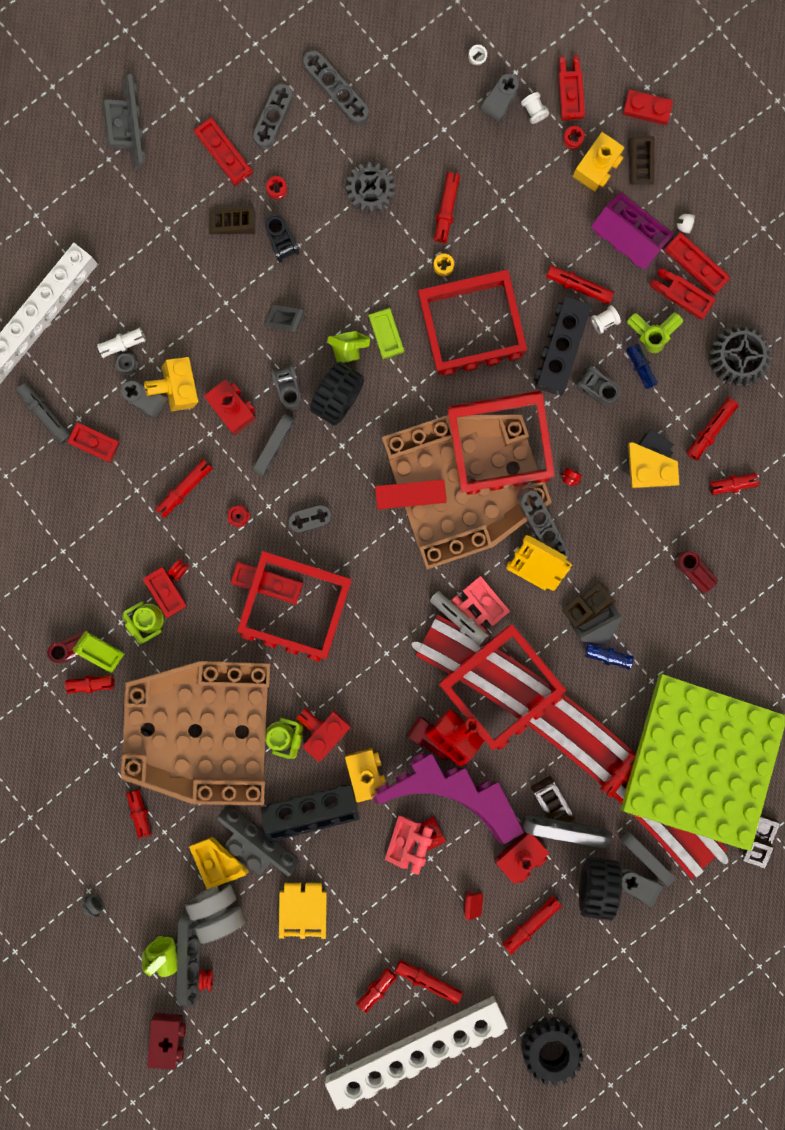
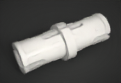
[97,327,146,358]

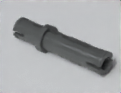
[15,383,71,445]

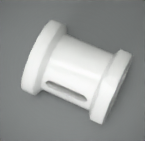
[521,92,549,124]
[590,305,621,334]

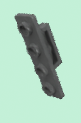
[102,73,145,170]
[216,805,300,876]

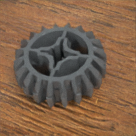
[709,324,773,387]

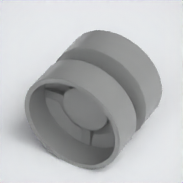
[185,884,246,944]

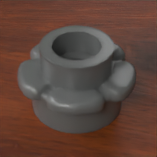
[115,353,138,376]
[82,895,104,918]

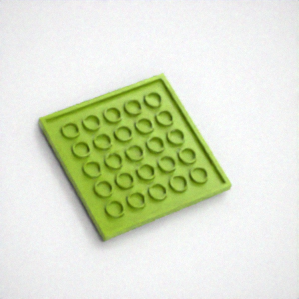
[620,674,785,851]

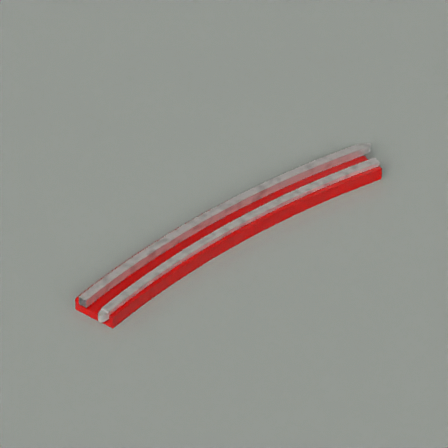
[412,615,728,879]

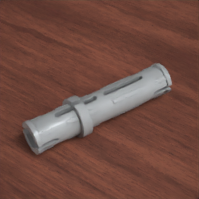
[430,591,490,647]

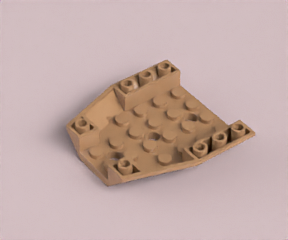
[382,415,552,569]
[121,661,270,805]

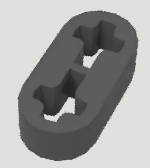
[289,505,332,533]

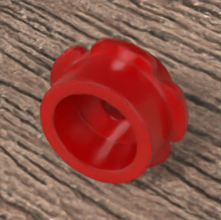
[560,467,583,487]
[227,505,250,528]

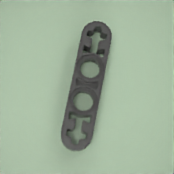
[303,51,369,126]
[517,487,569,560]
[522,815,612,848]
[177,914,200,1007]

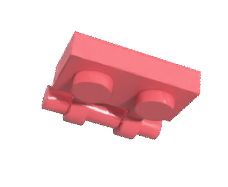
[451,576,510,632]
[385,815,433,875]

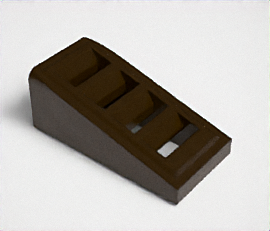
[629,136,655,185]
[209,207,255,234]
[531,776,575,822]

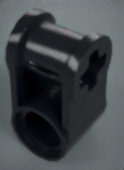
[265,215,300,263]

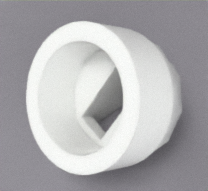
[468,45,487,65]
[677,214,695,234]

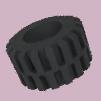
[310,361,364,426]
[579,857,622,921]
[521,1017,584,1086]

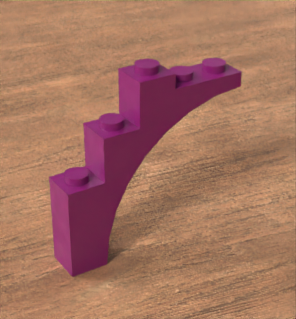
[371,752,524,844]

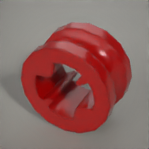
[563,126,585,150]
[266,176,287,200]
[167,558,190,581]
[199,969,213,991]

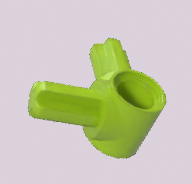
[627,313,683,353]

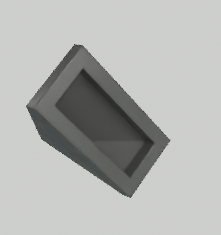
[264,305,306,332]
[571,604,622,644]

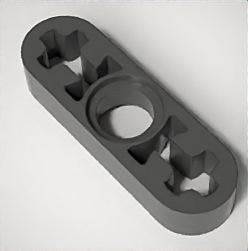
[253,84,293,150]
[253,414,296,477]
[620,831,676,887]

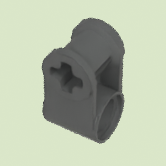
[480,74,519,123]
[271,364,302,411]
[574,365,620,406]
[121,381,168,419]
[621,868,664,907]

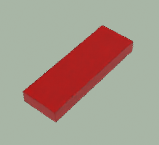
[193,117,253,186]
[663,232,731,296]
[375,479,447,510]
[230,562,304,605]

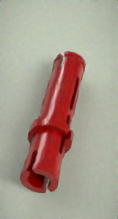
[433,172,461,243]
[545,264,614,305]
[686,398,739,461]
[154,459,213,519]
[501,895,563,955]
[394,959,463,1005]

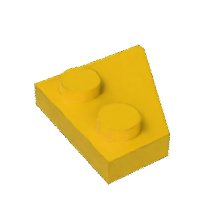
[628,443,679,488]
[189,837,249,889]

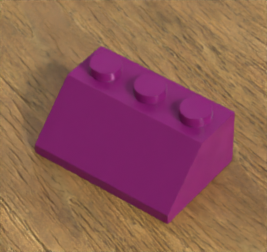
[591,192,674,270]

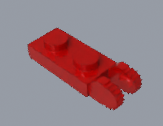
[558,55,585,121]
[649,268,716,321]

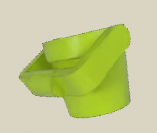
[327,331,370,363]
[122,601,165,644]
[265,717,304,759]
[142,936,177,977]

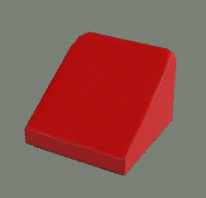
[419,817,446,852]
[464,891,483,920]

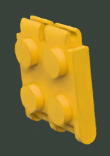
[506,535,572,591]
[279,883,327,939]

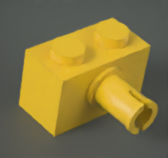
[573,132,625,192]
[144,357,198,411]
[345,748,386,803]

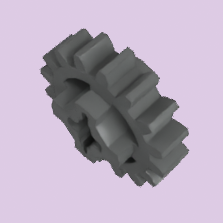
[346,162,395,214]

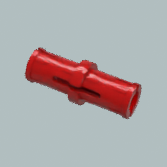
[709,472,759,496]
[65,675,115,694]
[600,753,635,798]
[125,789,152,839]
[356,967,398,1013]

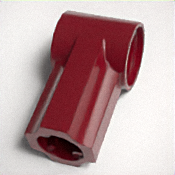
[674,551,719,594]
[47,629,90,663]
[406,716,447,760]

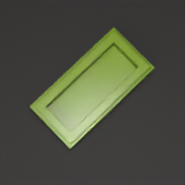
[368,308,404,359]
[72,631,125,673]

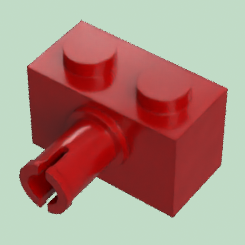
[204,379,256,436]
[296,708,351,763]
[425,709,485,767]
[494,832,549,885]

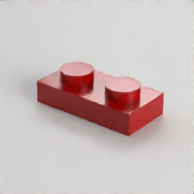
[622,90,673,125]
[67,422,120,463]
[143,567,188,618]

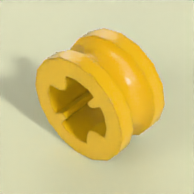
[433,254,454,277]

